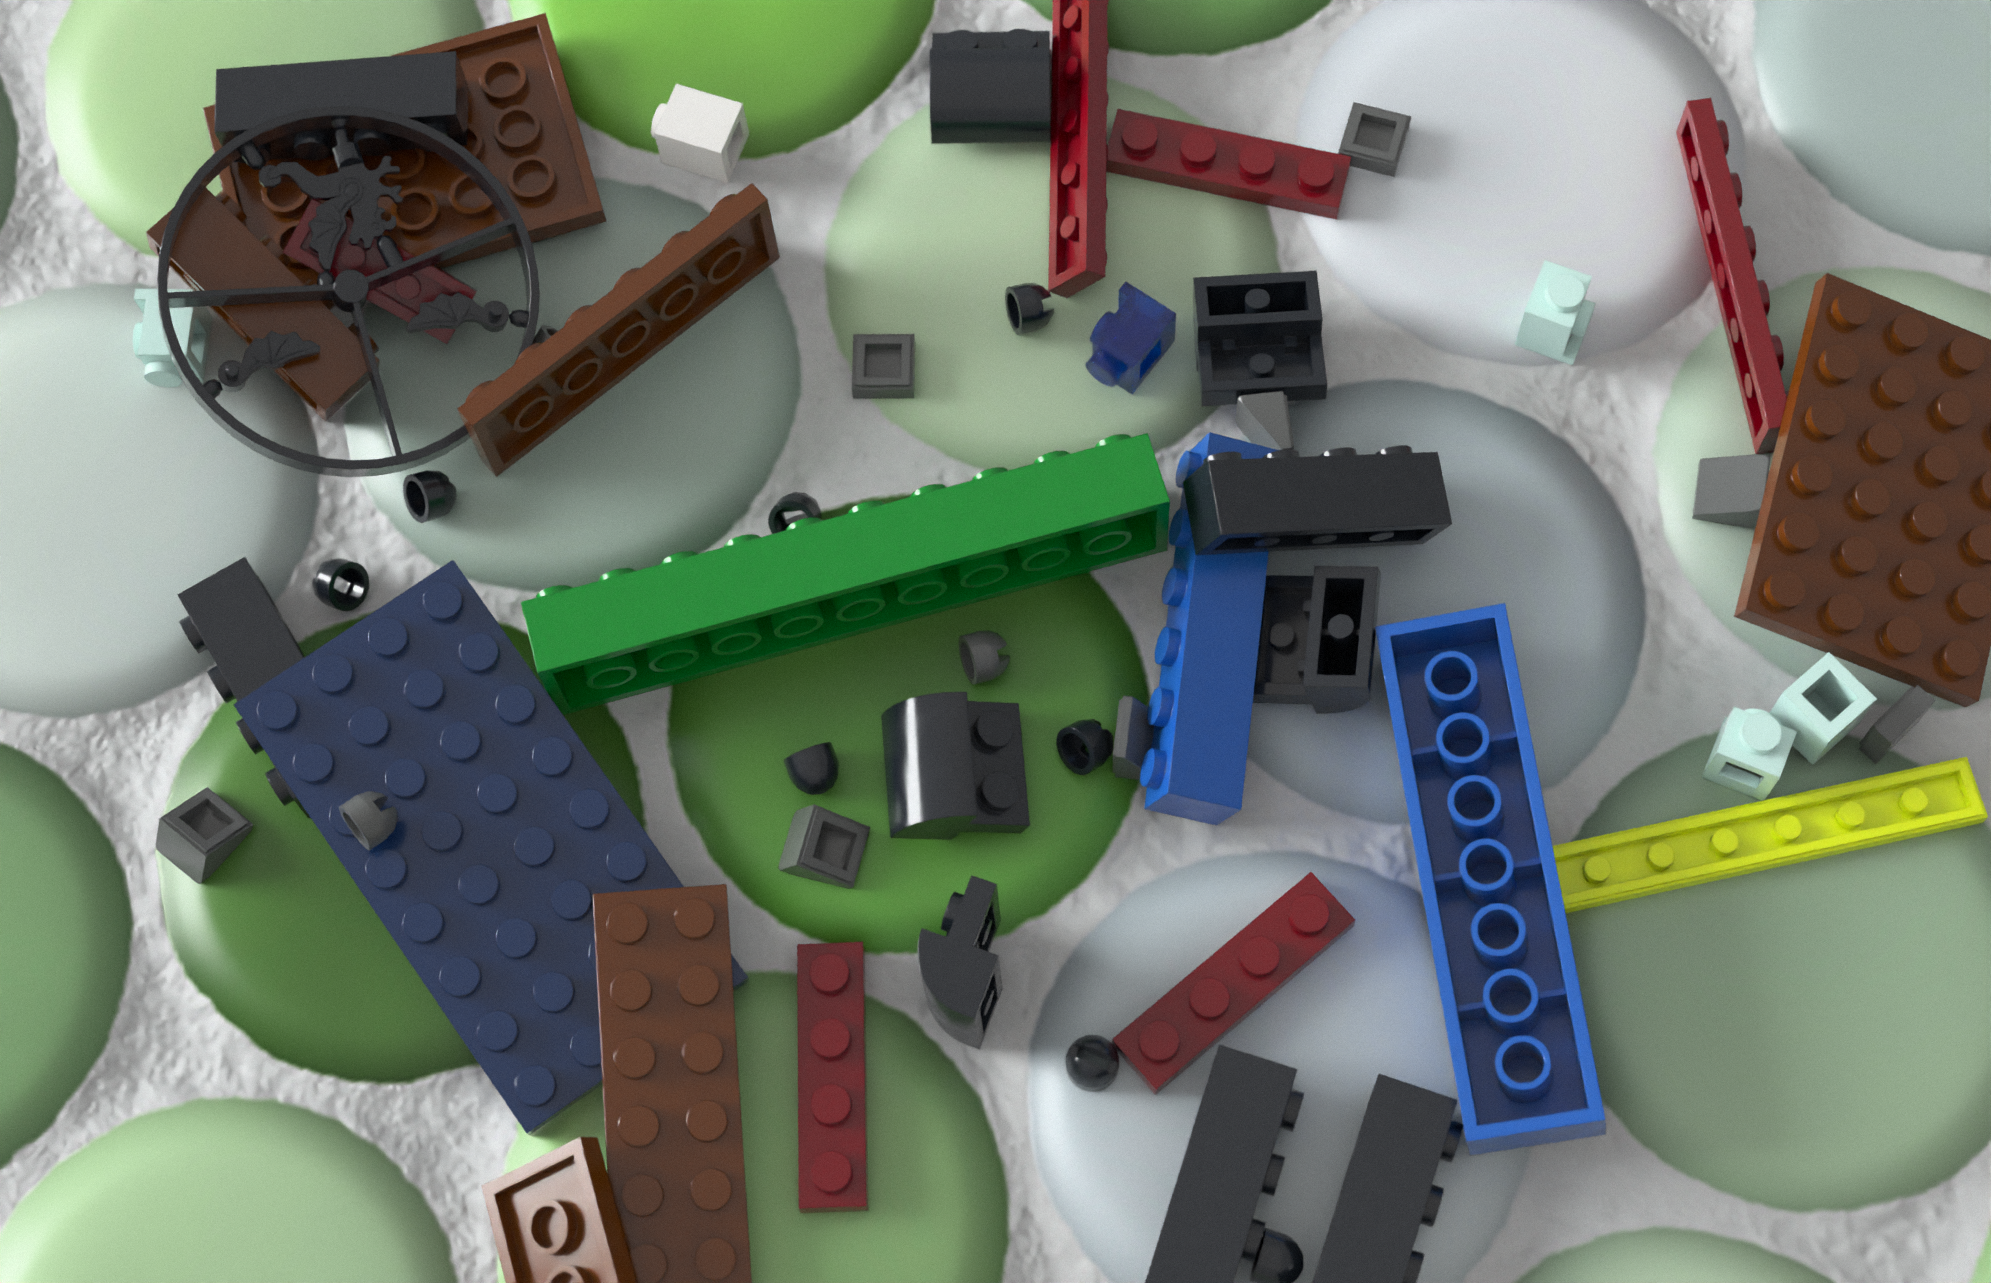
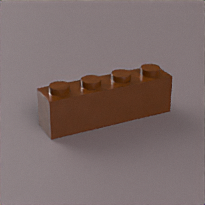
[146,188,380,422]

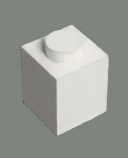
[651,84,749,183]

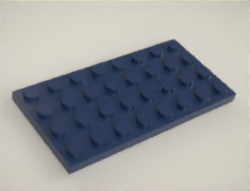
[233,560,749,1135]

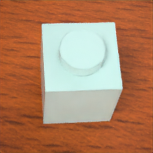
[1770,652,1877,765]

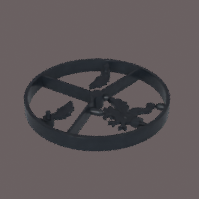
[157,106,540,477]

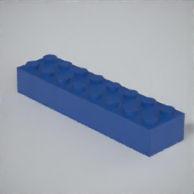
[1375,603,1606,1156]

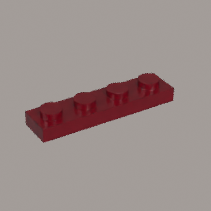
[1106,109,1351,220]
[1112,872,1355,1095]
[797,942,869,1213]

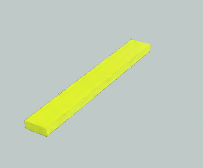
[1553,757,1988,913]

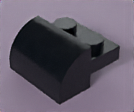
[929,29,1051,144]
[1193,271,1327,406]
[1253,566,1381,714]
[881,692,1030,840]
[917,875,1003,1050]

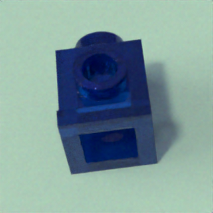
[1085,281,1176,395]

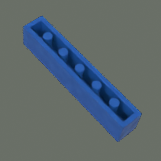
[1140,432,1279,825]

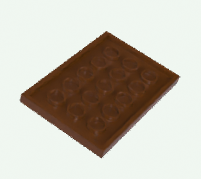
[203,13,607,284]
[1734,273,1991,708]

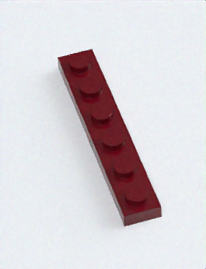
[1048,0,1109,298]
[1676,98,1789,454]

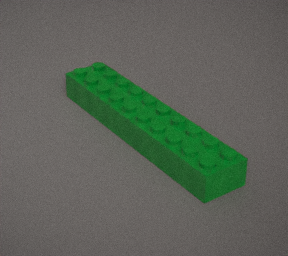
[521,433,1170,715]

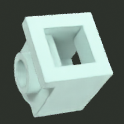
[1515,260,1596,366]
[133,288,213,387]
[1702,707,1797,801]

